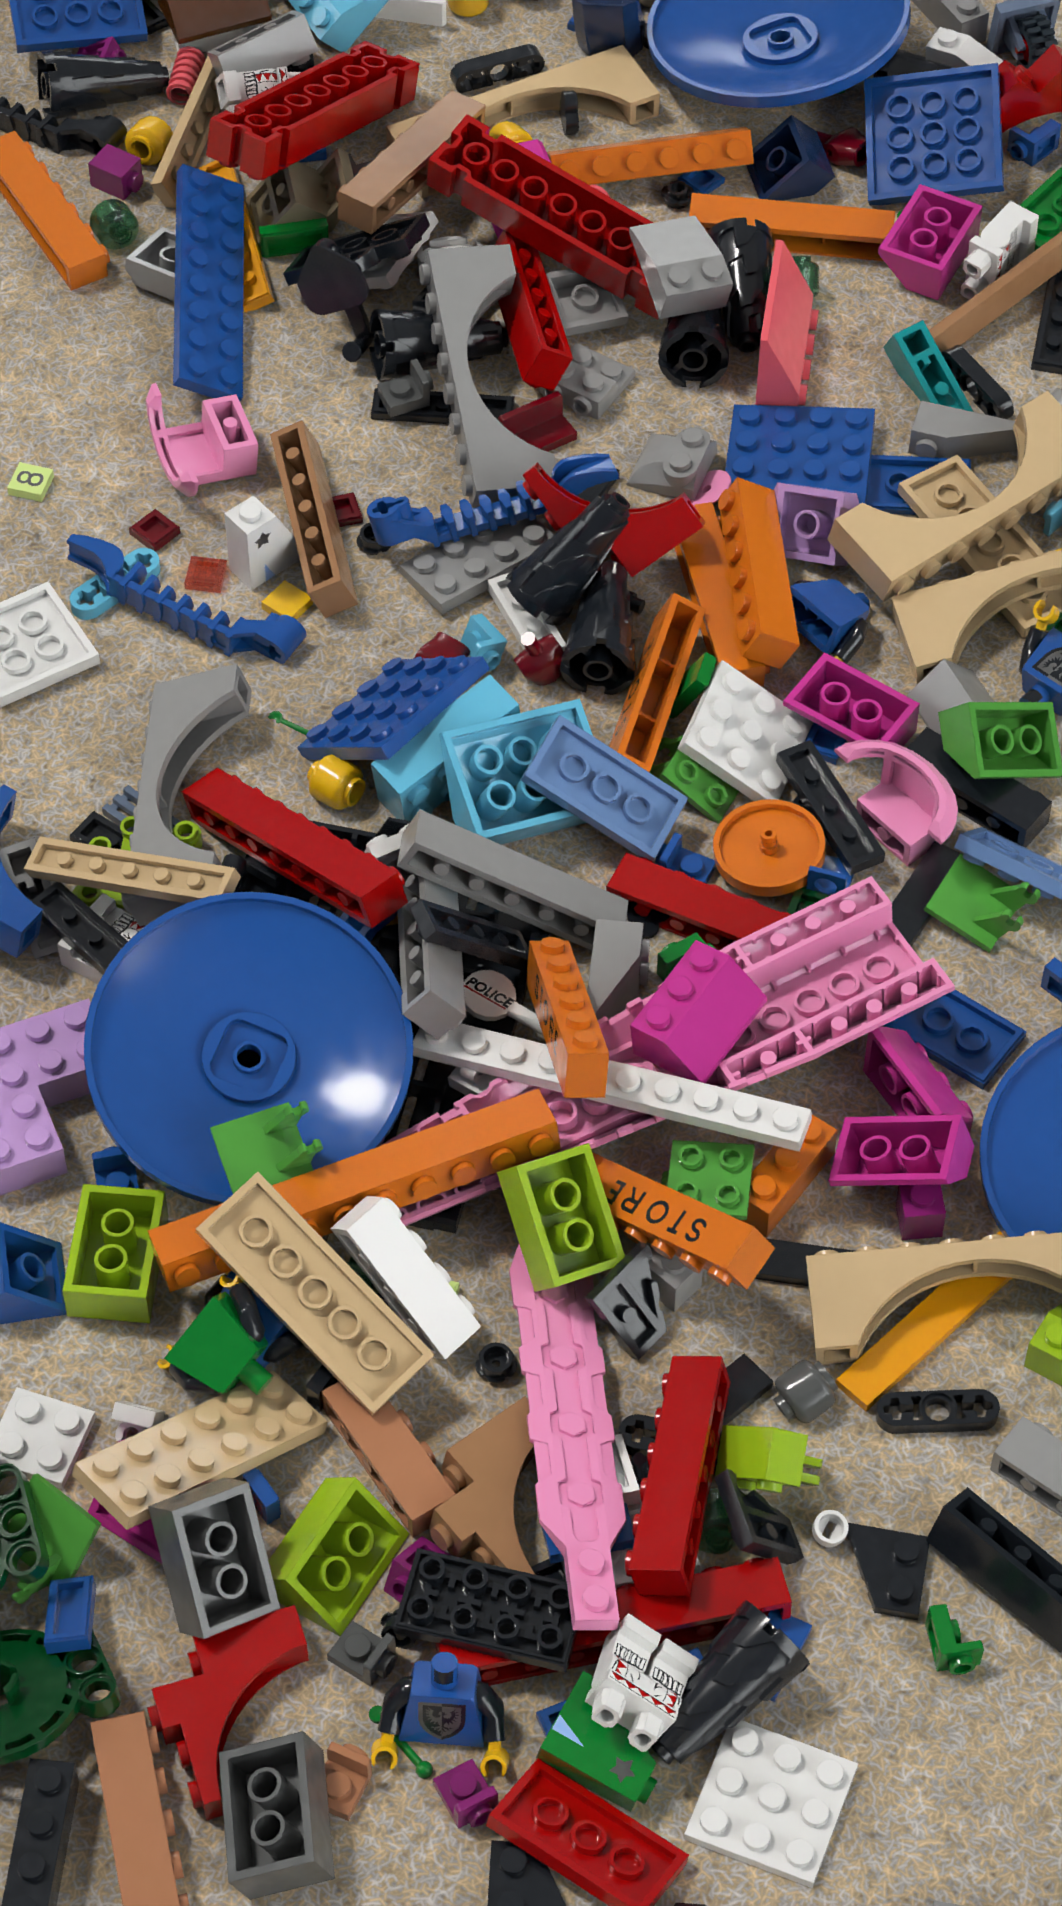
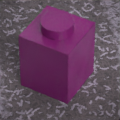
[88,144,144,200]
[896,1185,946,1240]

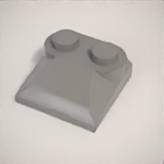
[125,227,176,302]
[626,427,717,500]

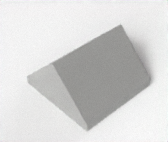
[907,659,994,734]

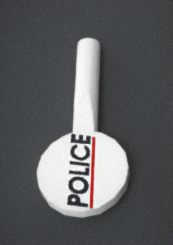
[464,970,543,1035]

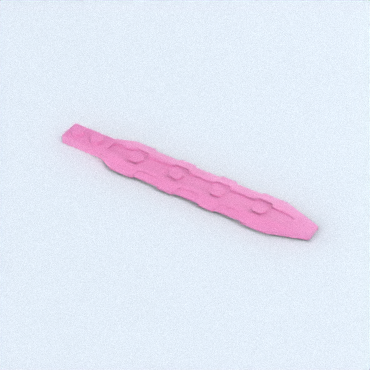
[509,1244,626,1630]

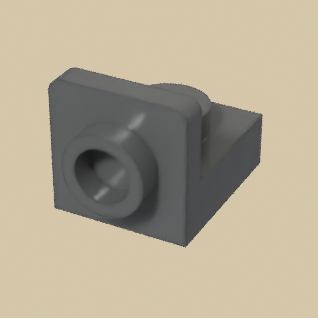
[377,359,434,417]
[327,1621,398,1687]

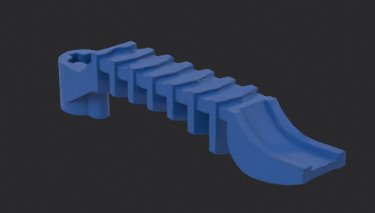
[367,453,620,548]
[67,534,307,664]

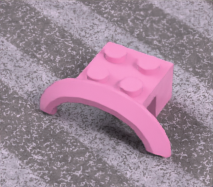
[146,383,258,497]
[834,740,958,867]

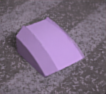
[774,483,859,566]

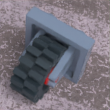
[986,0,1061,69]

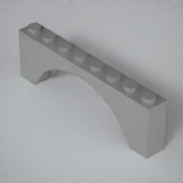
[419,244,556,508]
[121,664,252,926]

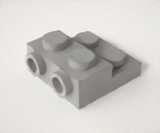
[546,269,629,336]
[539,343,635,420]

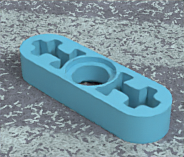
[70,548,160,620]

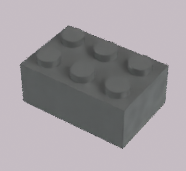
[148,1477,280,1639]
[219,1731,335,1900]

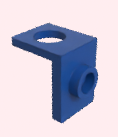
[806,855,854,895]

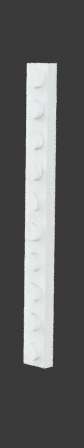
[413,1024,812,1152]

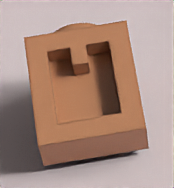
[325,1742,372,1821]

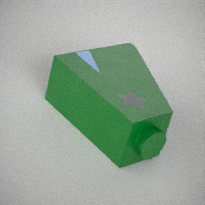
[536,1671,658,1812]

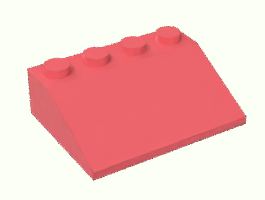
[755,240,819,406]

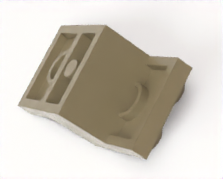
[245,148,354,248]

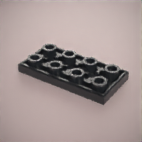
[393,1548,578,1673]

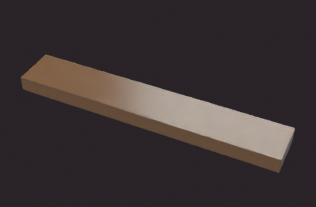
[929,231,1062,352]

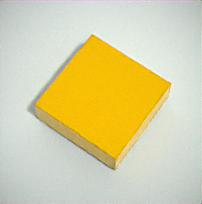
[261,580,313,620]

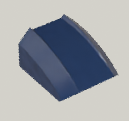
[572,0,646,57]

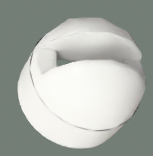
[812,1510,848,1548]

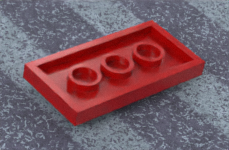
[486,1758,689,1906]

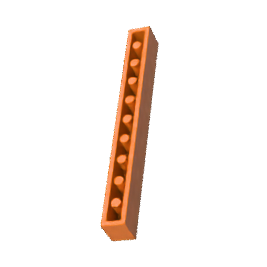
[148,1088,561,1293]

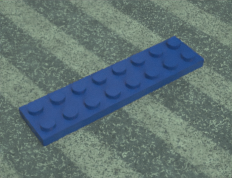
[173,164,244,401]

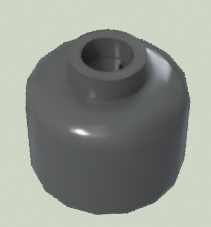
[773,1360,838,1423]

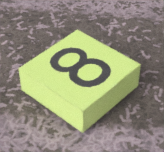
[7,462,54,502]

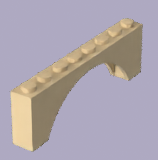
[386,45,660,198]
[827,391,1062,602]
[891,550,1062,684]
[806,1231,1062,1364]

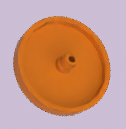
[713,799,826,897]

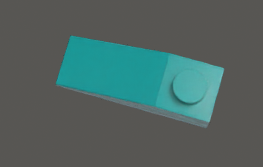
[883,320,974,412]

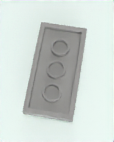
[399,518,554,615]

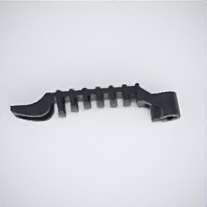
[0,96,127,155]

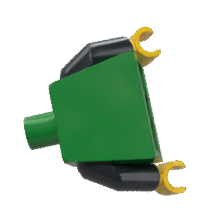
[157,1275,274,1395]

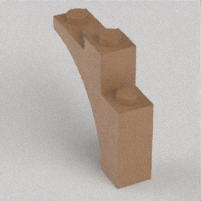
[429,1396,535,1574]

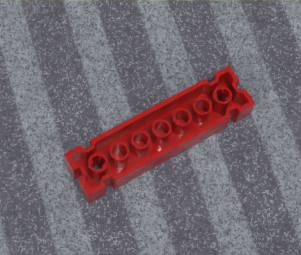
[206,41,420,180]
[426,114,659,320]

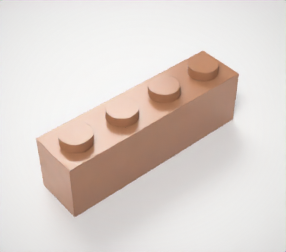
[321,1382,459,1538]

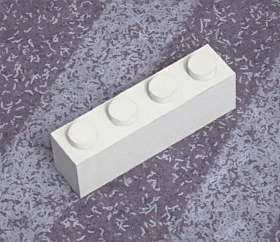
[330,1196,481,1360]

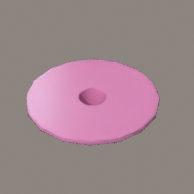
[690,470,731,505]

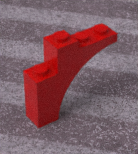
[999,44,1062,133]
[522,462,705,577]
[147,1605,309,1821]

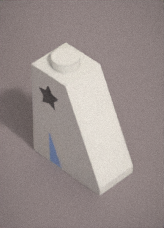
[224,496,300,590]

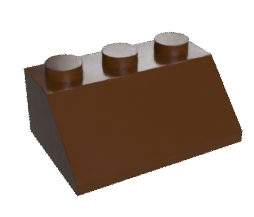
[158,0,272,44]

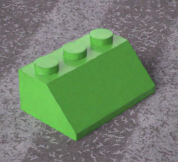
[938,702,1062,779]

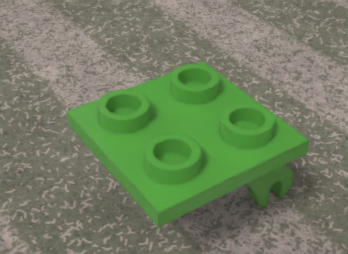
[650,736,739,823]
[924,853,1041,953]
[210,1101,323,1194]
[661,1140,755,1220]
[8,1473,102,1604]

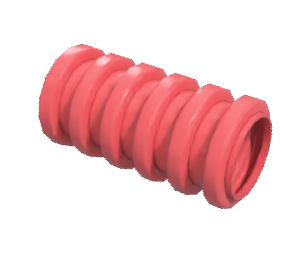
[166,46,206,105]

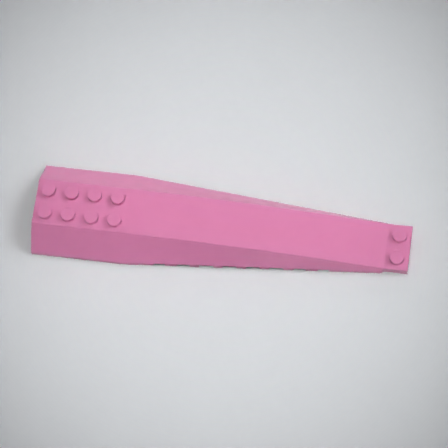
[381,876,955,1226]

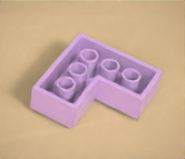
[0,998,91,1196]

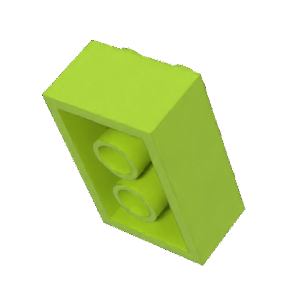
[497,1143,625,1292]
[62,1184,169,1323]

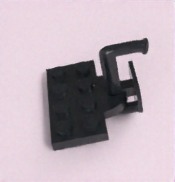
[283,213,430,362]

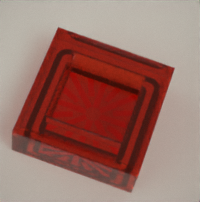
[184,556,228,593]

